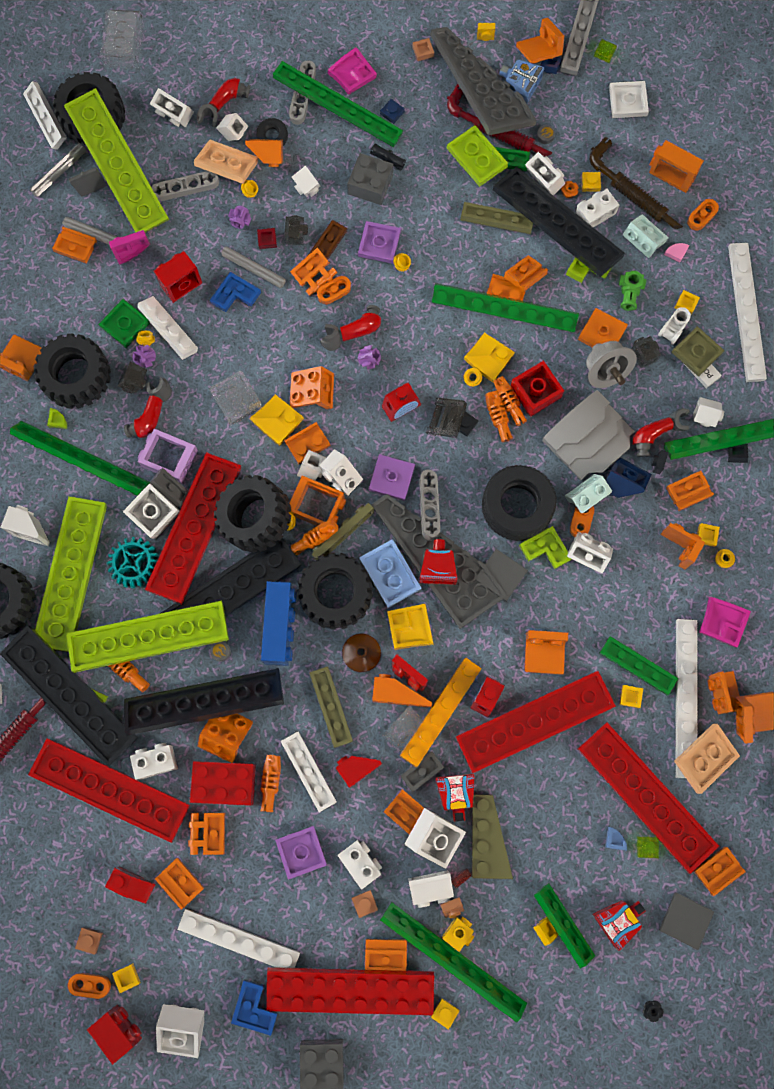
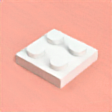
[609,81,649,118]

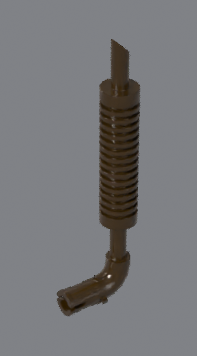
[589,137,683,229]

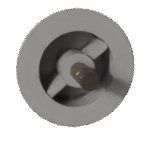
[586,341,637,388]

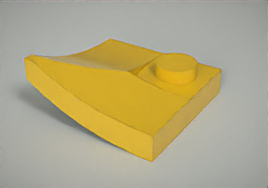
[464,332,515,383]
[250,394,304,446]
[387,604,434,650]

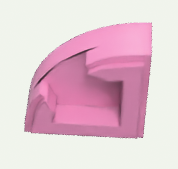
[664,243,689,263]

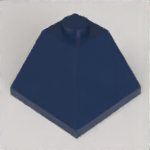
[605,457,652,498]

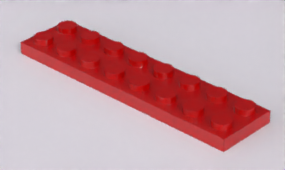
[145,452,242,605]
[455,671,616,774]
[577,722,719,874]
[28,738,190,843]
[267,967,434,1015]

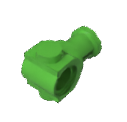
[618,271,646,311]

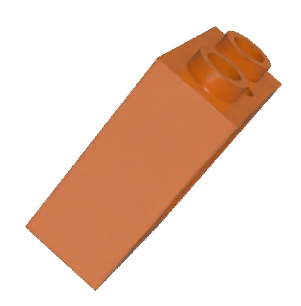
[649,140,704,193]
[289,476,346,526]

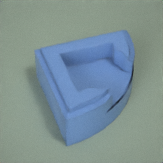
[606,827,627,851]

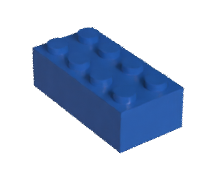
[261,581,297,666]

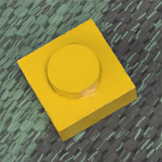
[477,23,495,41]
[582,172,601,192]
[674,290,700,315]
[697,523,720,547]
[619,685,643,709]
[533,917,559,946]
[112,963,141,993]
[431,998,460,1030]

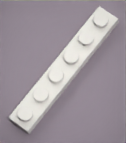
[177,909,300,968]

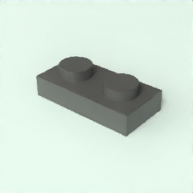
[150,468,189,508]
[401,752,444,792]

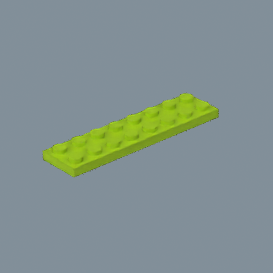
[64,88,169,233]
[35,496,107,652]
[67,601,229,673]

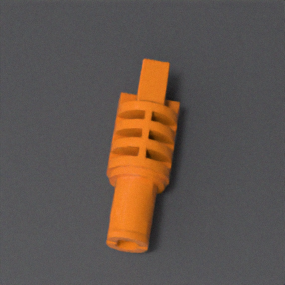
[493,376,527,426]
[485,391,513,443]
[291,519,338,555]
[108,661,150,693]
[260,755,281,812]

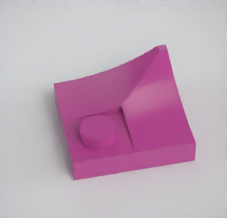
[327,47,377,95]
[109,230,150,265]
[699,597,751,648]

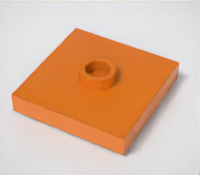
[578,308,628,348]

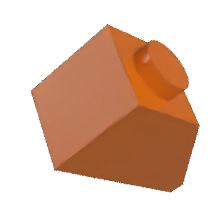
[245,139,283,167]

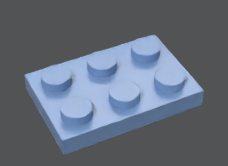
[359,539,421,608]

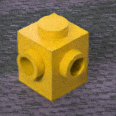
[442,916,474,952]

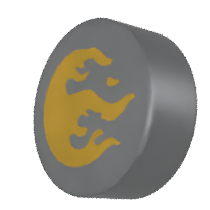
[537,125,555,144]
[210,642,231,662]

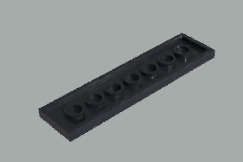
[492,167,625,277]
[160,538,302,653]
[0,626,138,767]
[124,668,284,736]

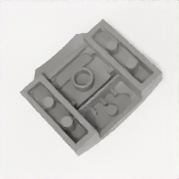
[542,390,635,480]

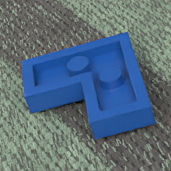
[210,272,261,312]
[231,979,278,1036]

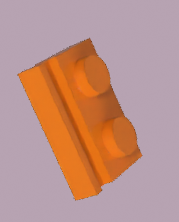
[52,227,97,264]
[504,255,548,292]
[487,274,526,301]
[284,422,331,465]
[666,471,714,512]
[384,789,424,835]
[694,846,746,896]
[155,858,205,910]
[365,939,407,971]

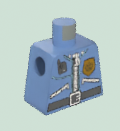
[499,60,544,104]

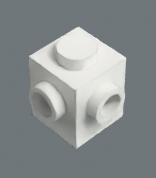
[217,113,248,141]
[292,166,320,197]
[693,397,724,427]
[297,450,326,481]

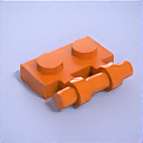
[290,248,338,296]
[188,813,225,855]

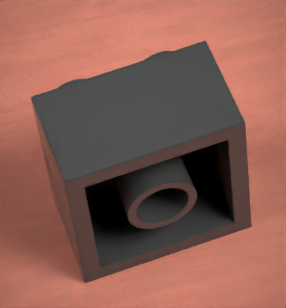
[347,153,393,205]
[300,1039,344,1089]

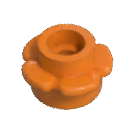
[561,181,579,198]

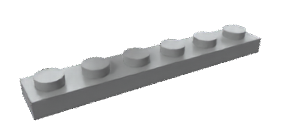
[560,0,599,76]

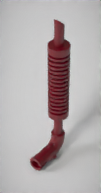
[447,84,552,157]
[0,698,46,762]

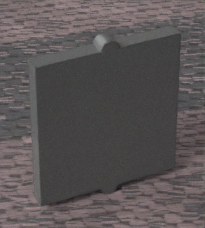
[69,167,108,197]

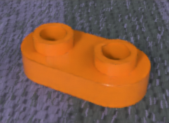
[687,199,719,231]
[317,276,351,305]
[570,506,594,537]
[68,973,111,999]

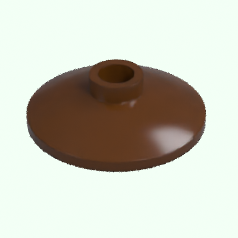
[342,633,381,672]

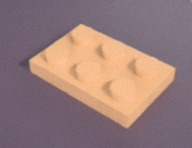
[194,140,258,184]
[674,724,740,794]

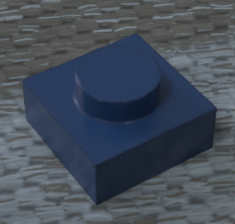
[540,57,562,74]
[380,99,405,124]

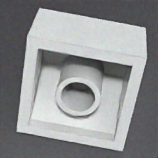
[0,505,50,547]
[408,870,454,908]
[156,1004,204,1058]

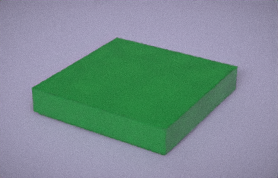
[98,299,150,348]

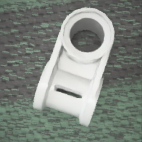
[658,308,691,345]

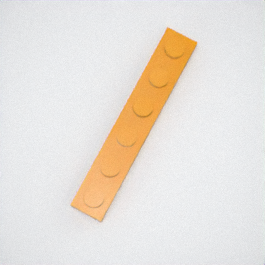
[400,658,482,767]

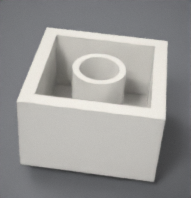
[123,484,180,539]
[405,808,466,869]

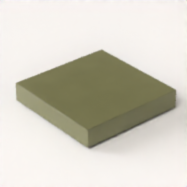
[671,326,725,377]

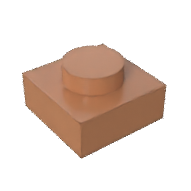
[412,38,434,61]
[352,890,378,918]
[440,897,464,918]
[75,927,103,954]

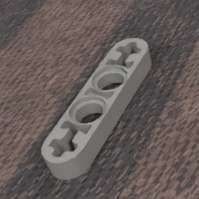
[289,61,316,125]
[151,171,219,201]
[419,470,440,541]

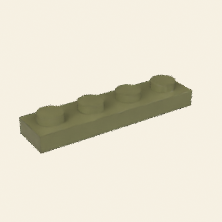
[460,202,533,234]
[312,503,374,560]
[309,666,353,748]

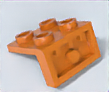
[516,18,564,64]
[0,335,41,382]
[290,366,334,409]
[660,523,705,570]
[524,630,568,675]
[708,671,740,715]
[735,692,774,744]
[197,714,253,763]

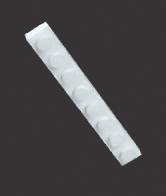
[728,243,767,382]
[676,619,697,778]

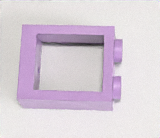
[138,429,198,484]

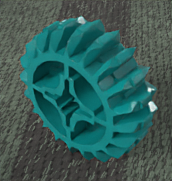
[107,537,159,589]

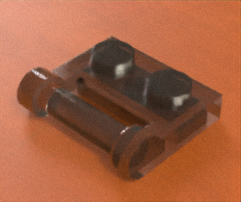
[426,398,467,438]

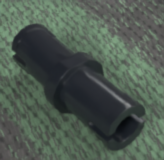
[370,143,406,171]

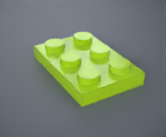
[447,125,508,187]

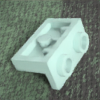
[623,215,669,258]
[565,474,612,513]

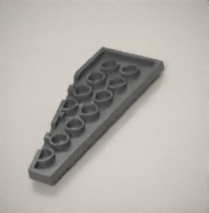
[430,27,537,135]
[371,494,508,629]

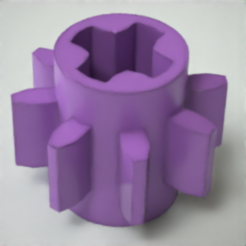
[228,206,251,229]
[132,345,156,368]
[358,345,381,369]

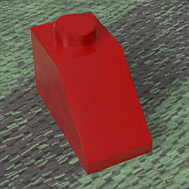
[336,755,382,788]
[105,866,156,904]

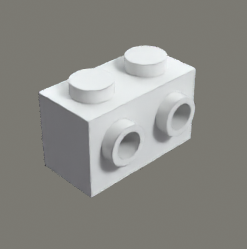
[150,88,194,127]
[525,152,565,195]
[575,189,619,227]
[319,449,363,495]
[567,531,613,573]
[130,743,178,780]
[338,840,382,890]

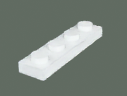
[23,81,67,150]
[138,296,198,360]
[281,732,337,812]

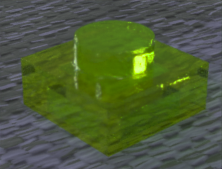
[594,39,617,63]
[637,836,659,859]

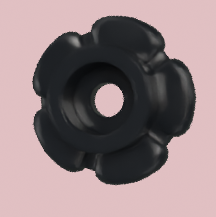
[643,1000,664,1022]

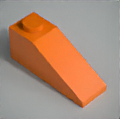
[372,674,432,708]

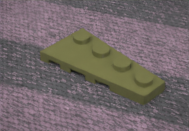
[472,795,513,879]

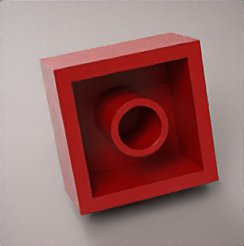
[154,251,202,303]
[510,360,565,417]
[87,1005,142,1065]

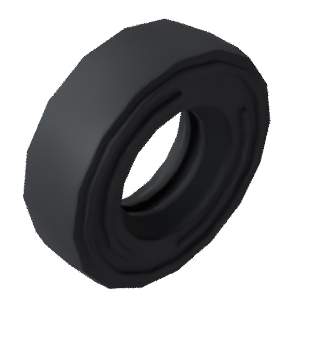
[256,118,288,146]

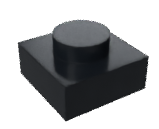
[452,410,479,437]
[727,444,749,463]
[651,450,668,475]

